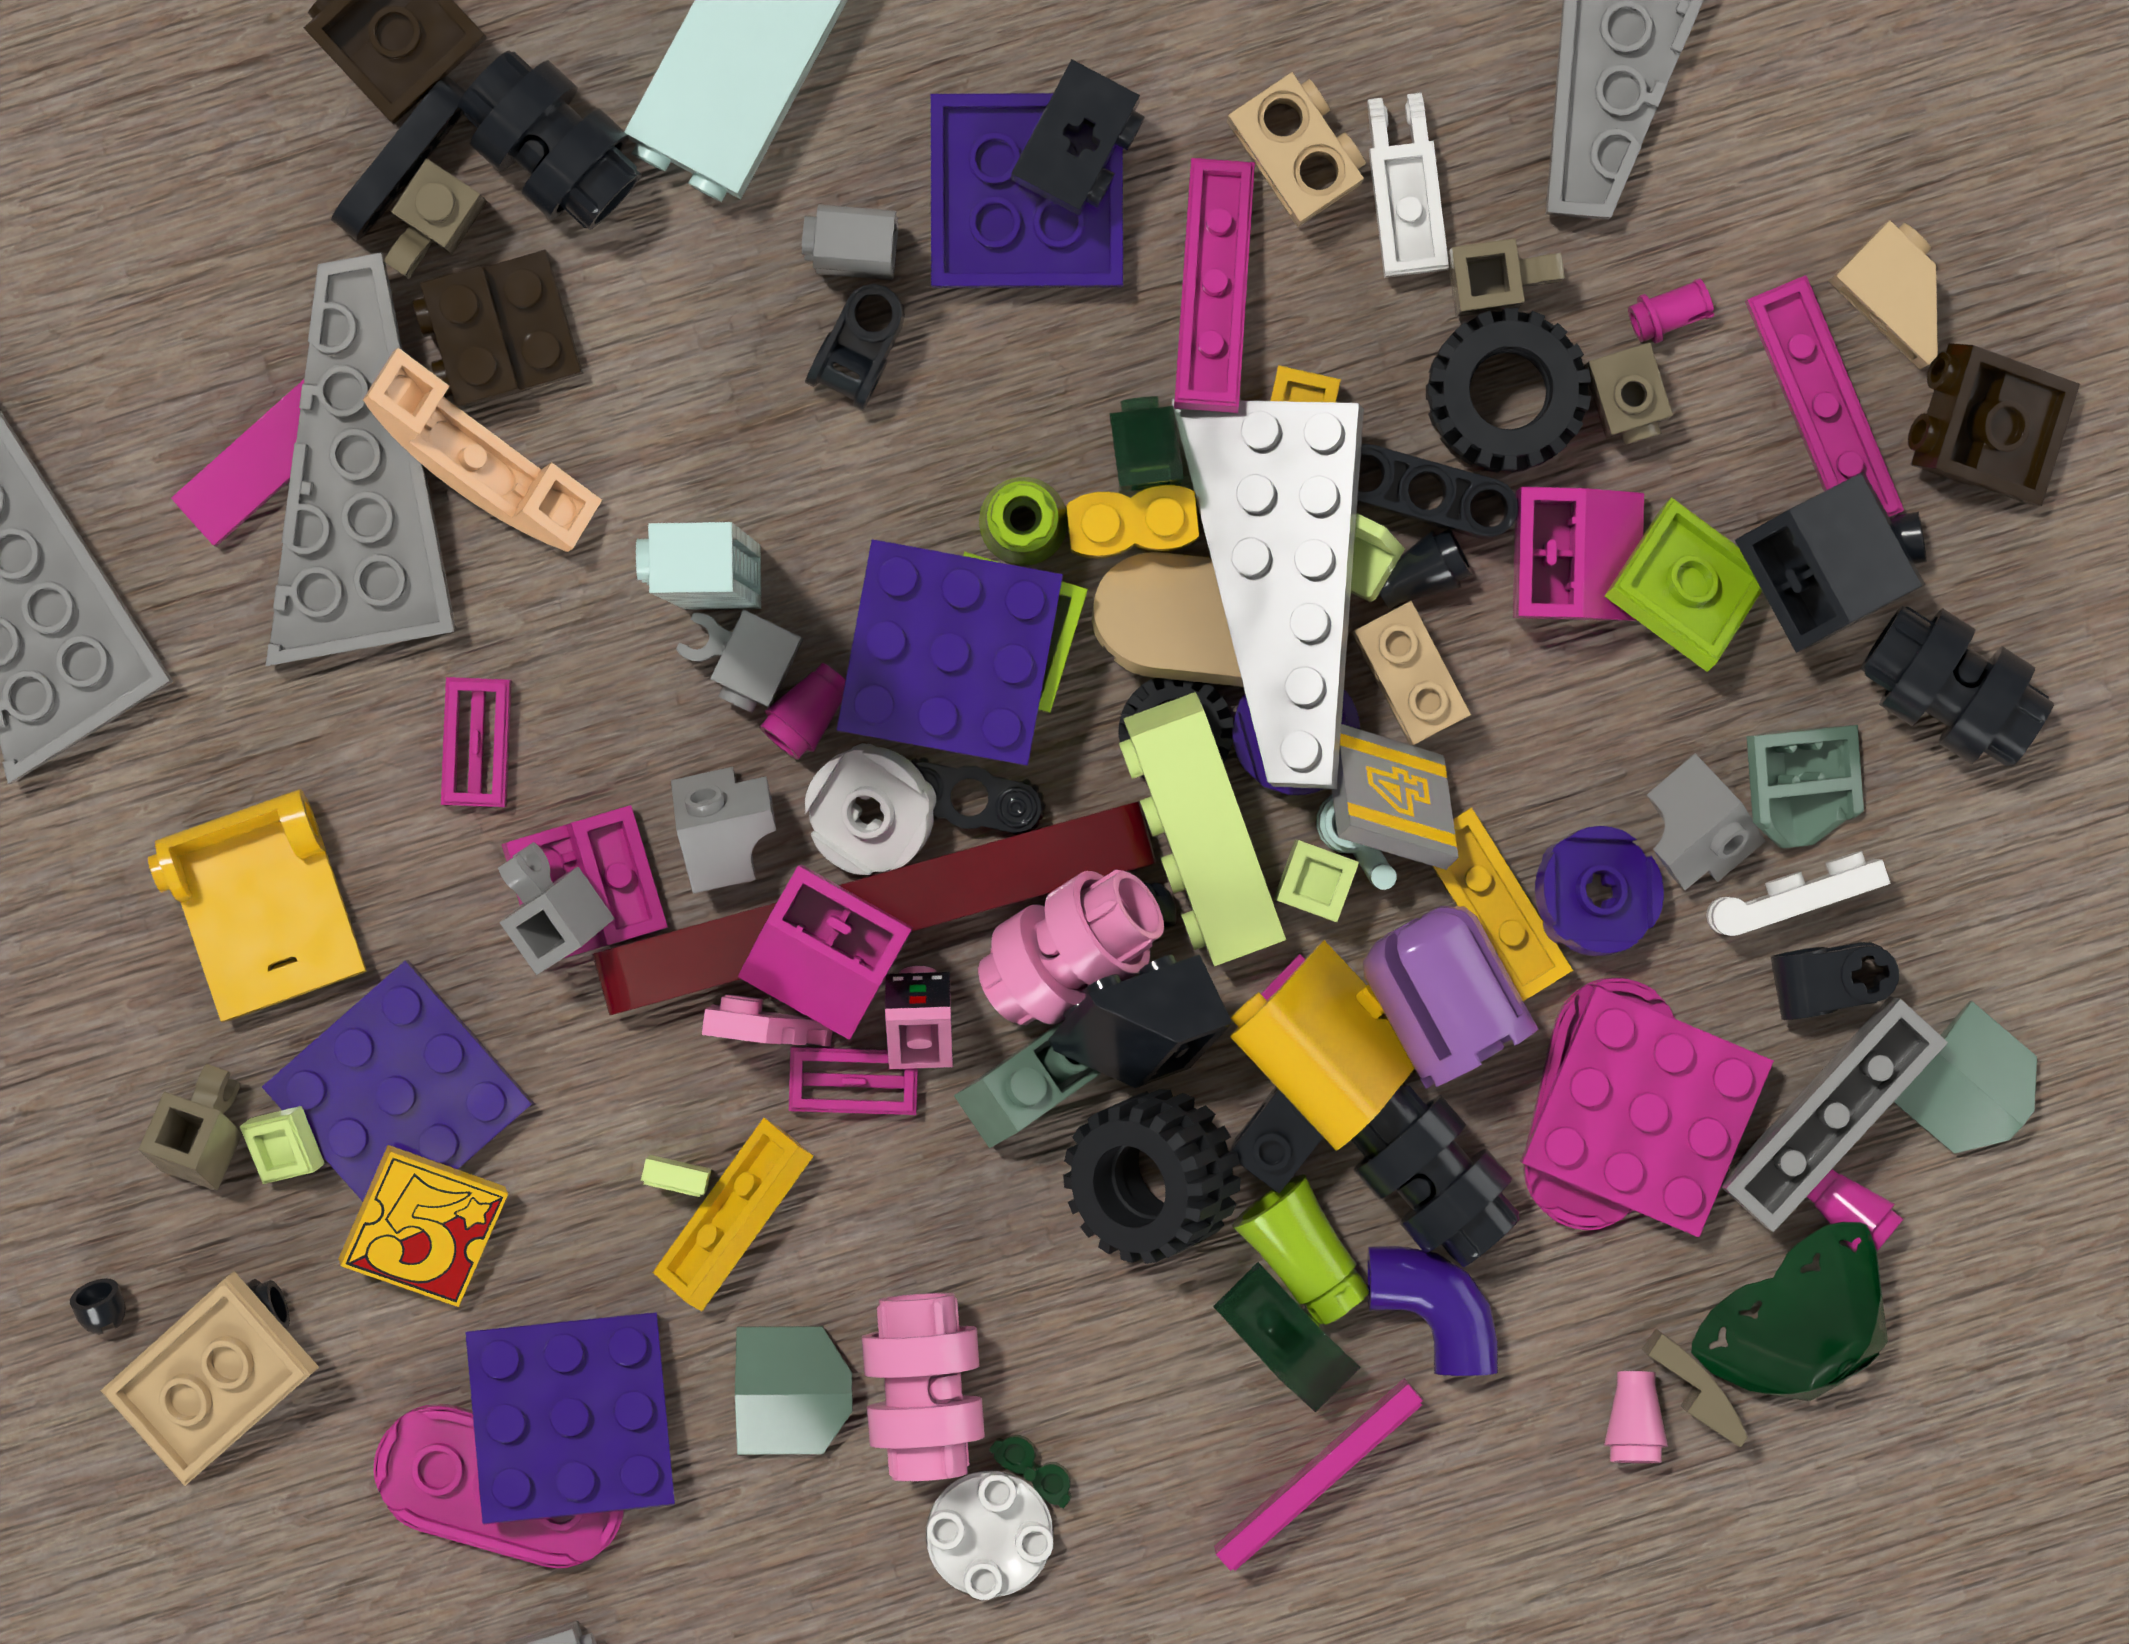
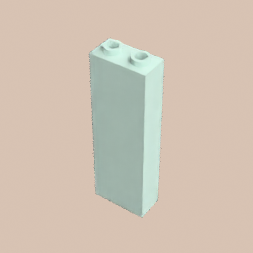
[624,0,848,202]

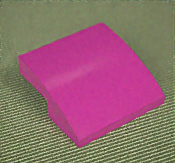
[501,805,668,959]

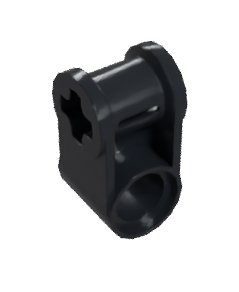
[805,284,905,411]
[1771,942,1899,1020]

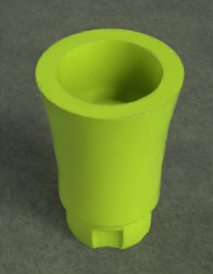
[979,477,1068,566]
[1232,1174,1369,1325]

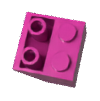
[1513,487,1644,621]
[738,864,913,1040]

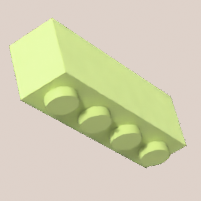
[1119,692,1286,967]

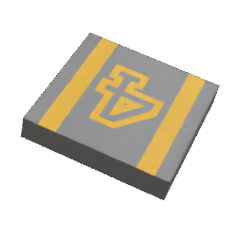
[1332,724,1459,870]

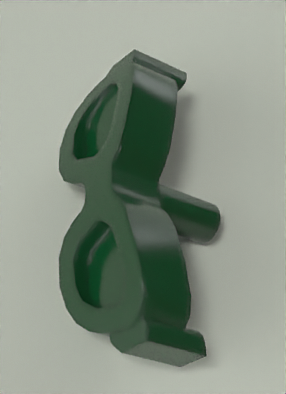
[989,1435,1072,1509]

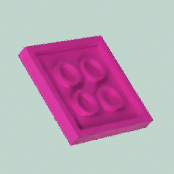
[1520,985,1774,1237]

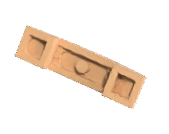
[363,348,602,552]

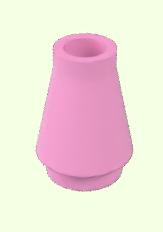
[1604,1371,1668,1464]

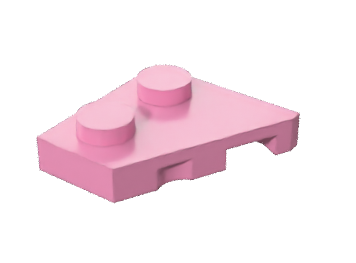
[702,994,833,1046]

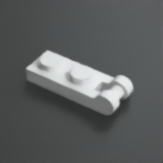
[1706,851,1891,936]

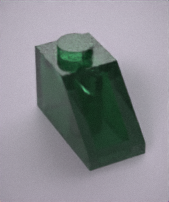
[1109,396,1184,493]
[1213,1262,1361,1412]

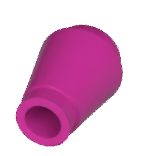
[760,663,846,760]
[1807,1169,1904,1252]

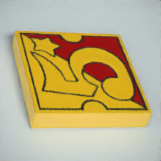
[338,1145,508,1307]

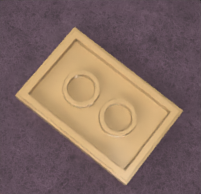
[100,1271,319,1486]

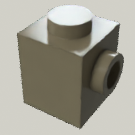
[1584,342,1673,445]

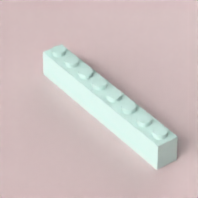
[636,522,761,610]

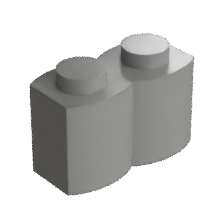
[802,204,898,281]

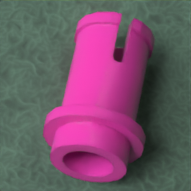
[1628,278,1714,344]

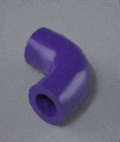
[1367,1246,1498,1376]

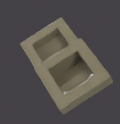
[1642,1329,1748,1448]

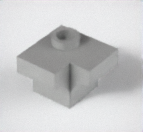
[1647,753,1765,890]
[671,767,776,894]

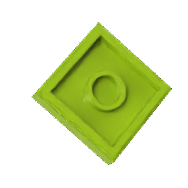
[1605,497,1762,672]

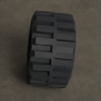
[1426,308,1591,473]
[1063,1089,1241,1264]

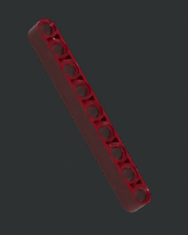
[592,800,1157,1016]

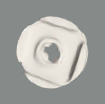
[805,743,936,875]

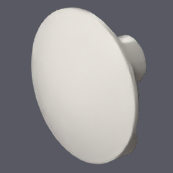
[926,1471,1053,1600]

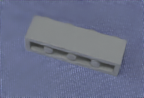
[1721,996,1948,1232]

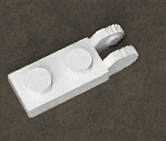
[1367,93,1449,278]

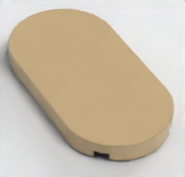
[1092,552,1244,687]

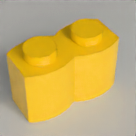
[1066,485,1199,559]

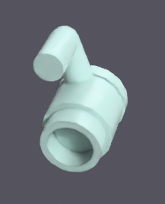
[1316,794,1397,890]

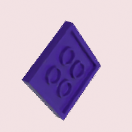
[931,93,1123,288]
[837,539,1063,766]
[262,960,534,1202]
[465,1312,675,1525]

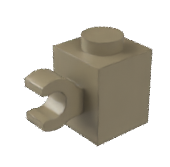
[384,158,488,279]
[1447,238,1565,317]
[138,1064,242,1191]

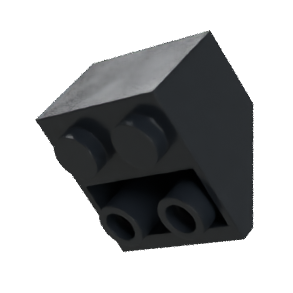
[1735,472,1926,653]
[1048,954,1232,1088]

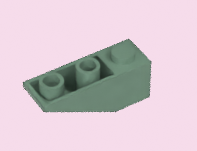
[954,1020,1101,1148]

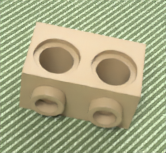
[1227,72,1366,228]
[1351,601,1471,745]

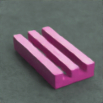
[441,677,512,807]
[789,1046,918,1115]

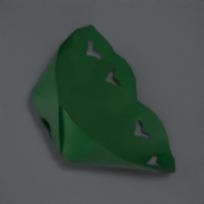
[1691,1222,1888,1401]

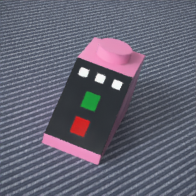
[885,966,953,1069]

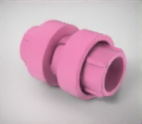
[978,870,1164,1025]
[862,1293,985,1481]

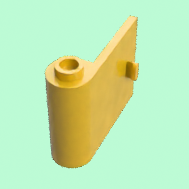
[148,789,367,1023]
[1230,940,1414,1151]

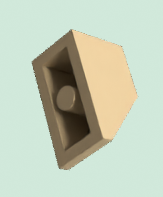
[1828,220,1938,370]

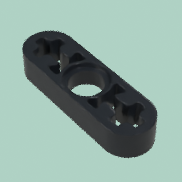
[331,76,466,241]

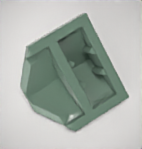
[1747,725,1864,848]
[1894,1001,2037,1154]
[735,1326,853,1455]

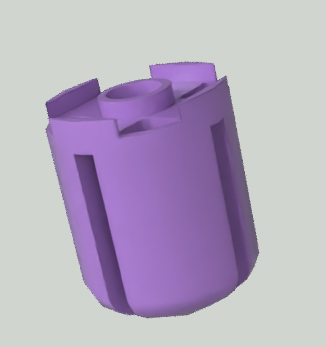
[1363,906,1538,1089]

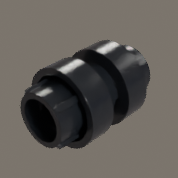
[458,50,641,230]
[1860,606,2054,767]
[1351,1082,1520,1267]

